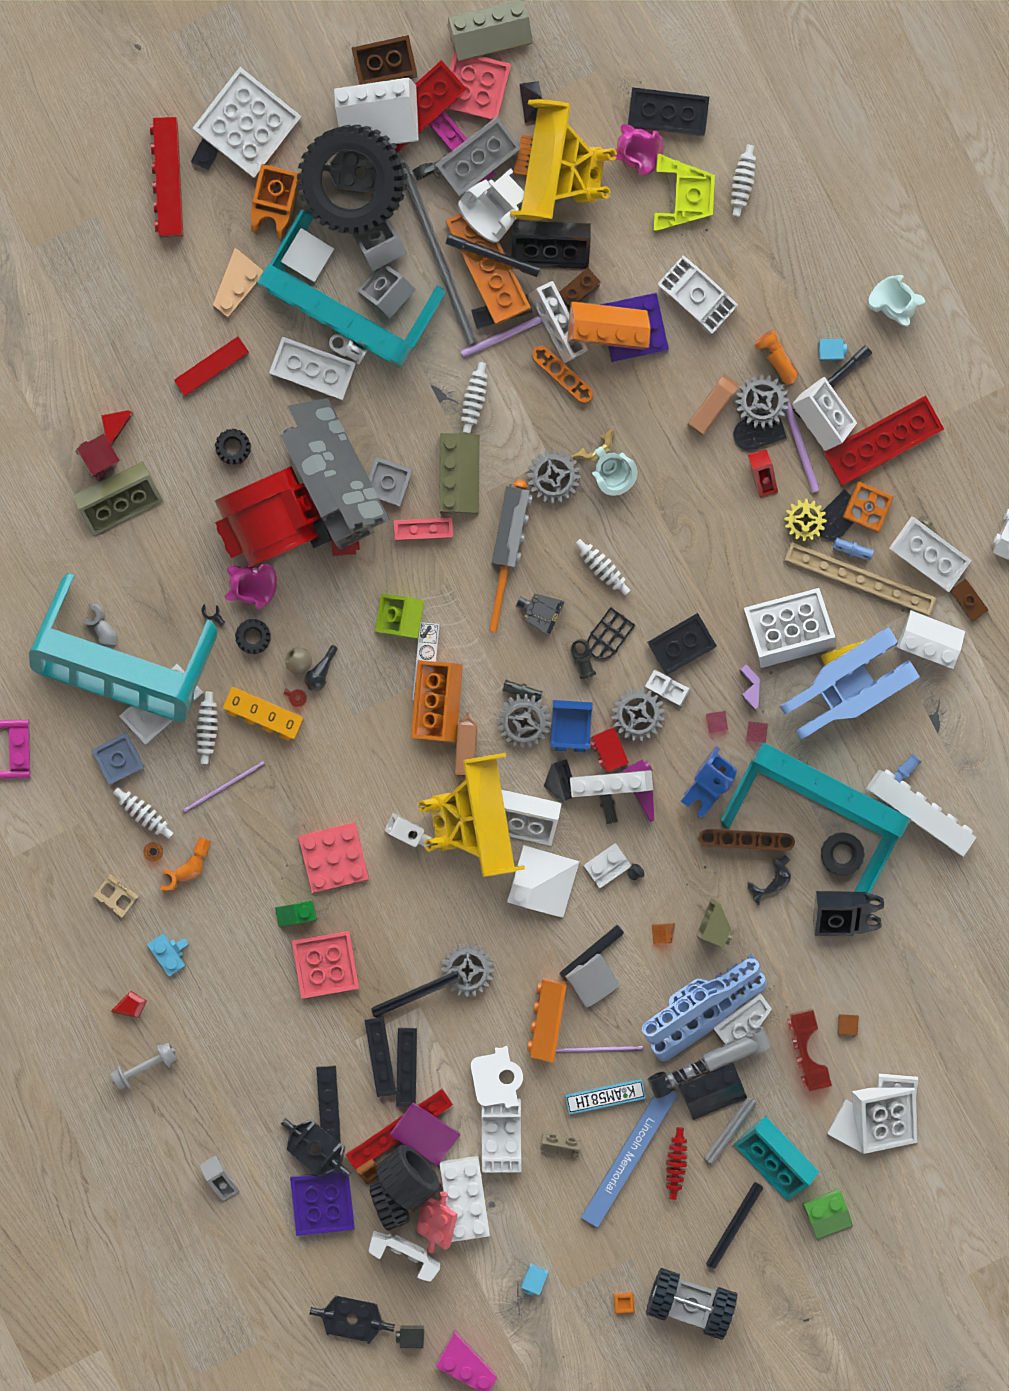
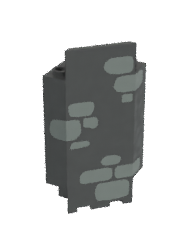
[280,398,389,551]

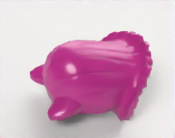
[611,124,664,175]
[225,564,277,610]

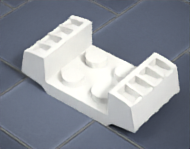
[657,255,738,334]
[482,1099,521,1173]
[369,1231,440,1282]

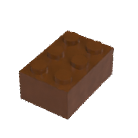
[351,35,418,85]

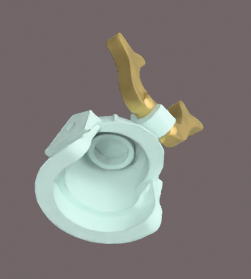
[572,429,638,496]

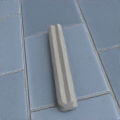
[704,1097,756,1164]

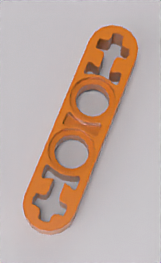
[532,346,593,403]

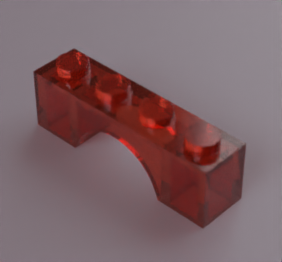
[787,1008,832,1091]

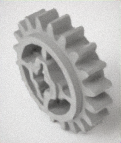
[735,375,789,429]
[527,449,581,503]
[611,687,665,741]
[497,694,551,748]
[440,943,494,997]

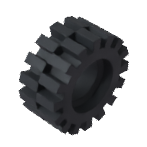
[215,428,251,465]
[235,619,271,654]

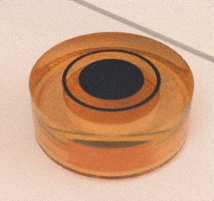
[143,842,164,861]

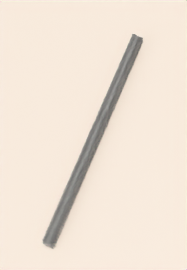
[401,160,477,345]

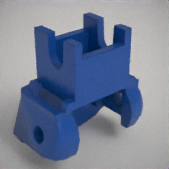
[681,746,737,818]

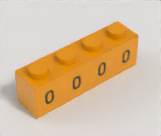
[223,686,304,741]

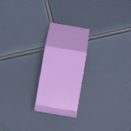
[740,664,760,709]

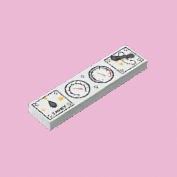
[412,622,439,700]

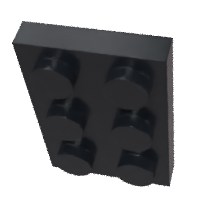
[647,613,717,676]

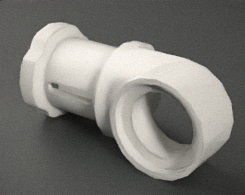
[329,334,367,365]

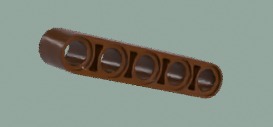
[698,829,795,851]

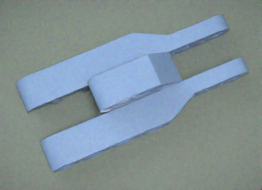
[779,627,920,740]
[642,959,767,1062]

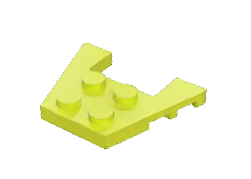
[653,154,715,231]

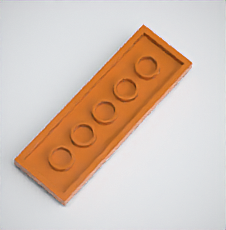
[445,213,531,325]

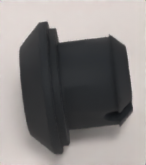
[628,864,645,880]

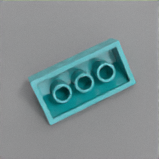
[733,1115,819,1201]

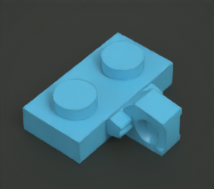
[147,933,189,976]

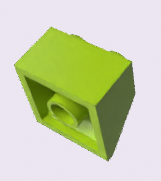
[375,593,424,639]

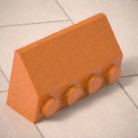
[567,302,651,350]
[411,660,463,742]
[527,978,566,1063]

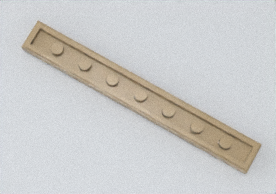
[784,542,936,616]

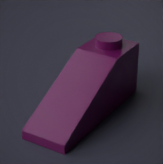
[622,759,654,822]

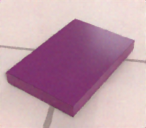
[390,1102,460,1166]

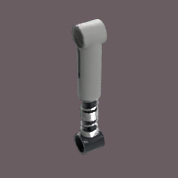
[647,1027,771,1098]

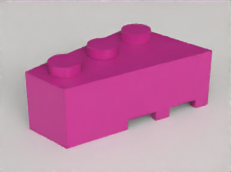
[436,1329,497,1391]

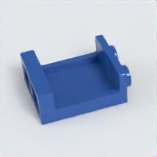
[550,700,593,753]

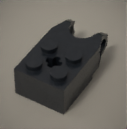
[813,891,884,936]

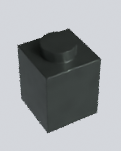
[396,1325,424,1348]

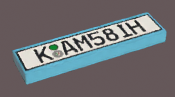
[565,1079,646,1115]

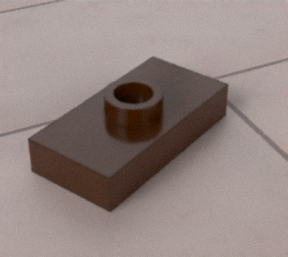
[950,579,988,622]

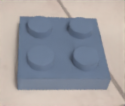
[92,732,144,785]

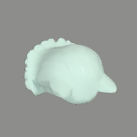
[868,275,925,327]

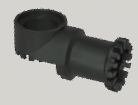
[412,155,446,181]
[571,639,597,679]

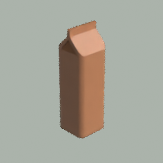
[687,374,740,436]
[454,712,477,775]

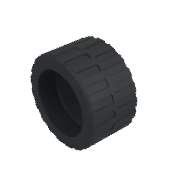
[376,1145,440,1211]

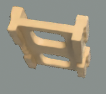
[94,874,139,918]

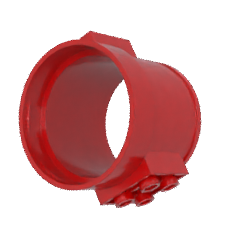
[215,466,321,567]

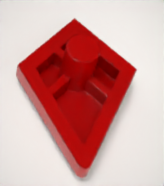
[111,991,147,1018]

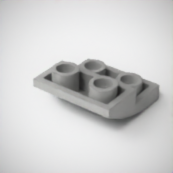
[565,954,620,1008]

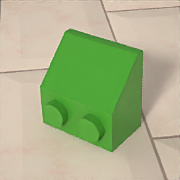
[802,1188,853,1239]

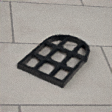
[587,607,635,659]

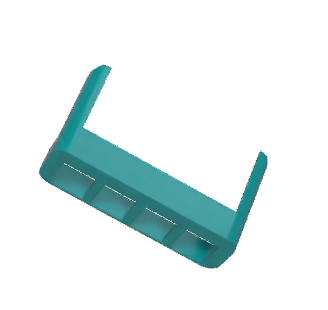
[256,209,446,369]
[29,574,218,722]
[720,742,911,893]

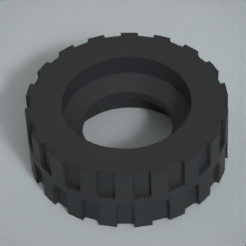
[821,832,865,876]

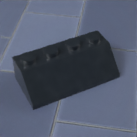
[511,220,591,269]

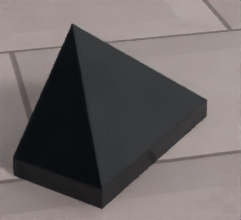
[519,81,542,123]
[544,759,575,801]

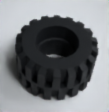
[369,1181,410,1231]

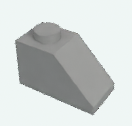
[199,1155,239,1201]

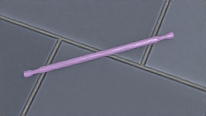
[183,761,265,812]
[556,1046,643,1053]

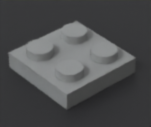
[369,457,413,507]

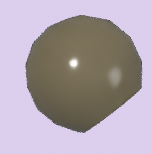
[285,647,312,674]

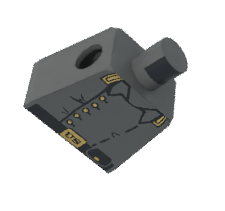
[515,593,565,636]

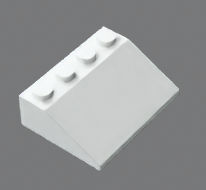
[334,78,419,152]
[744,588,836,668]

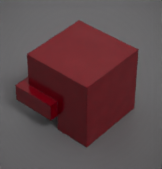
[75,434,120,481]

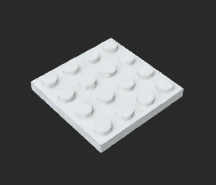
[192,67,301,178]

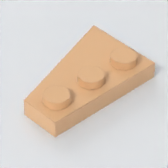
[213,248,263,318]

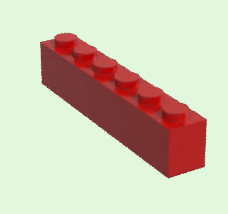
[150,117,184,238]

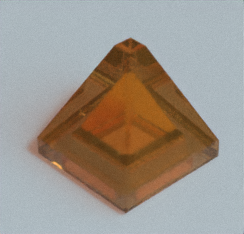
[652,923,675,944]

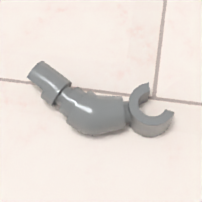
[83,603,117,650]

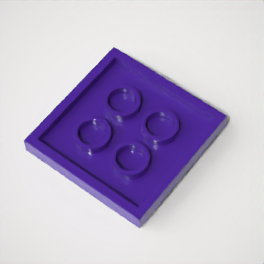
[600,293,669,363]
[290,1171,355,1236]

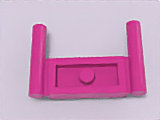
[0,719,31,779]

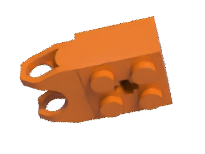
[251,164,301,239]

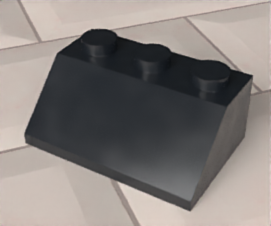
[679,1063,747,1120]

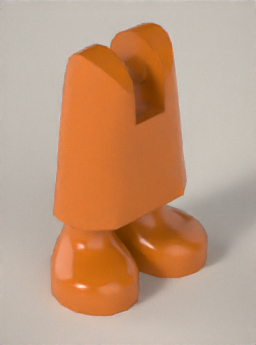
[754,330,798,384]

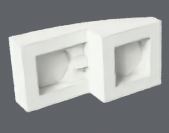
[645,670,690,706]

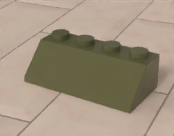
[447,0,533,62]
[440,433,480,513]
[73,461,164,536]
[697,898,733,948]

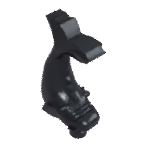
[747,855,791,905]

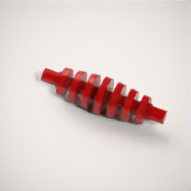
[666,1127,687,1200]

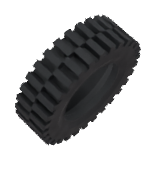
[297,124,407,234]

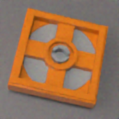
[843,481,894,533]

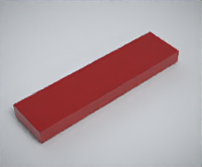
[174,336,249,396]

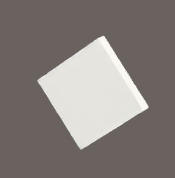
[281,228,334,282]
[827,1099,862,1153]

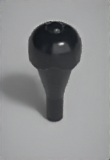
[304,645,338,691]

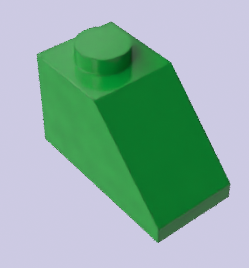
[275,899,317,927]

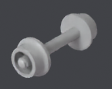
[111,1042,178,1090]

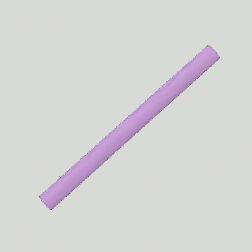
[461,315,543,358]
[784,398,819,493]

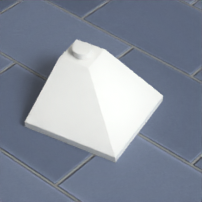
[507,845,579,918]
[852,1088,918,1154]

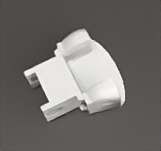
[458,169,524,243]

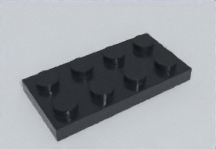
[628,87,710,136]

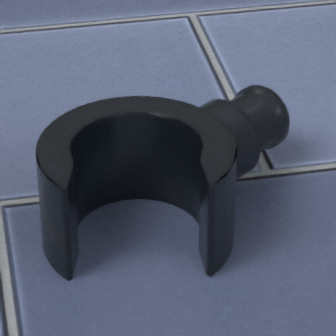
[201,604,225,626]

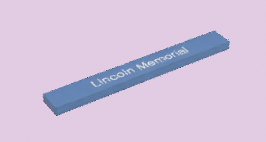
[581,1090,678,1228]

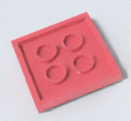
[447,51,511,120]
[298,822,369,893]
[292,930,359,999]

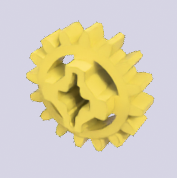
[784,499,827,541]

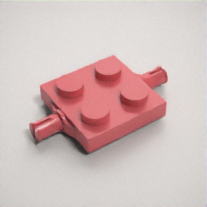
[416,1192,458,1253]

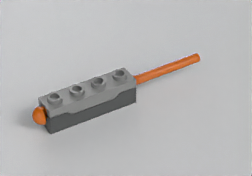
[489,480,532,632]

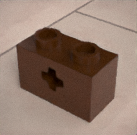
[559,268,601,309]

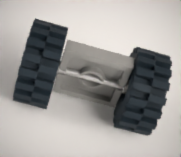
[646,1268,738,1340]

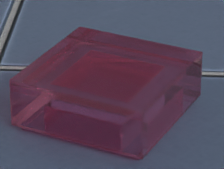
[706,711,728,733]
[746,721,768,743]

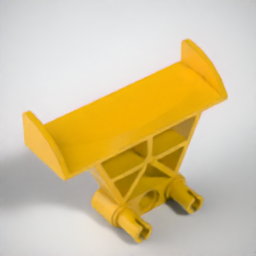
[510,99,617,221]
[418,753,525,877]

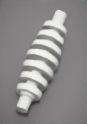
[731,144,756,217]
[461,362,488,434]
[575,539,630,595]
[196,691,218,764]
[113,788,174,839]

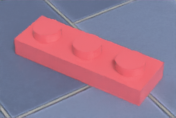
[394,518,453,540]

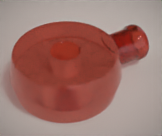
[283,688,307,707]

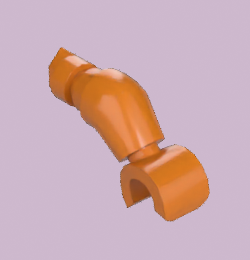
[159,837,211,892]

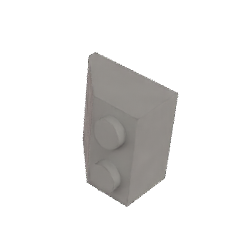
[353,219,407,271]
[357,264,416,318]

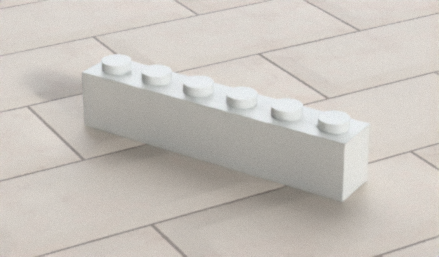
[866,769,977,857]

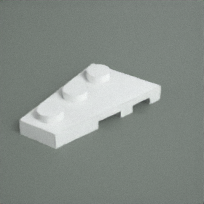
[713,993,772,1044]

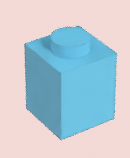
[818,339,847,361]
[521,1263,548,1296]

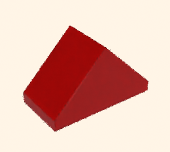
[101,410,133,446]

